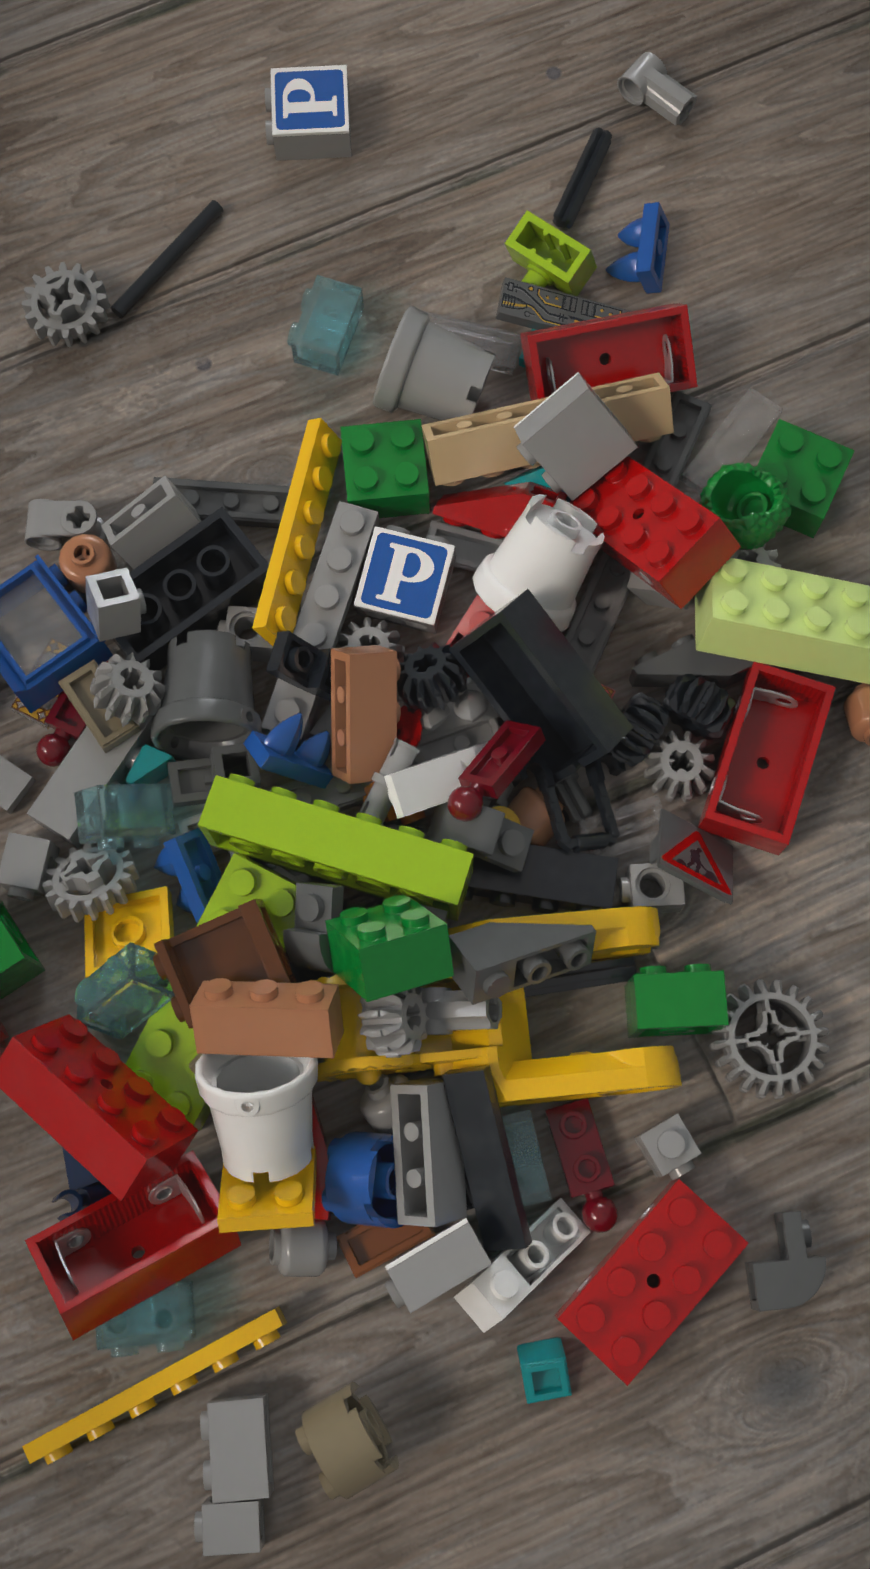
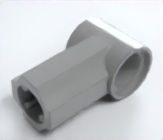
[617,52,697,125]
[421,987,502,1035]

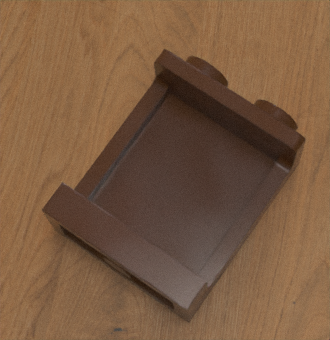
[153,899,297,1029]

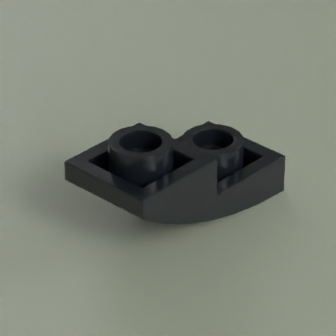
[266,631,331,701]

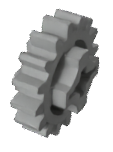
[22,262,110,347]
[42,840,139,922]

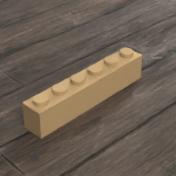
[421,372,674,486]

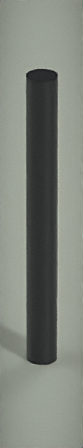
[110,200,224,319]

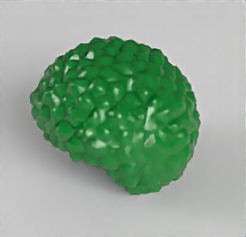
[699,462,792,550]

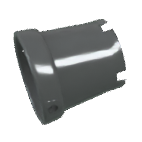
[151,630,263,760]

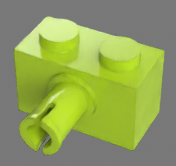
[504,210,597,296]

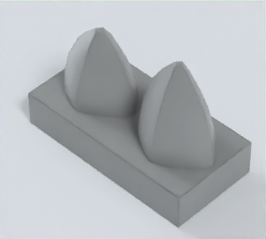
[407,677,498,735]

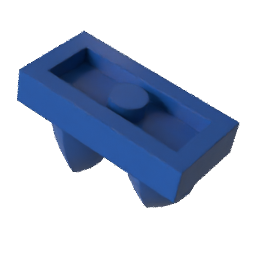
[606,202,670,294]
[243,713,334,789]
[154,827,222,923]

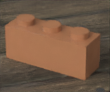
[331,645,401,784]
[189,978,344,1058]

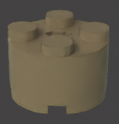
[295,1382,399,1500]

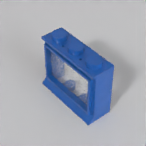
[0,555,113,713]

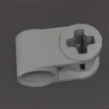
[24,499,106,551]

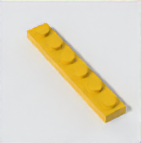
[252,418,342,646]
[22,1306,287,1465]

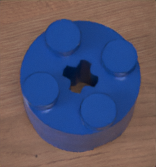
[322,1131,403,1228]

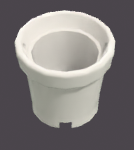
[472,494,605,632]
[195,1054,318,1182]

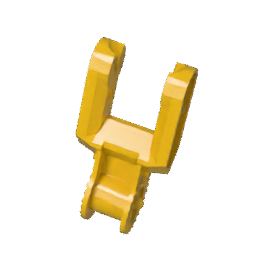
[309,906,682,1107]

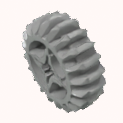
[709,979,830,1099]

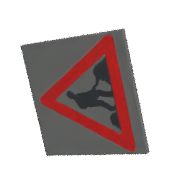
[650,808,733,905]

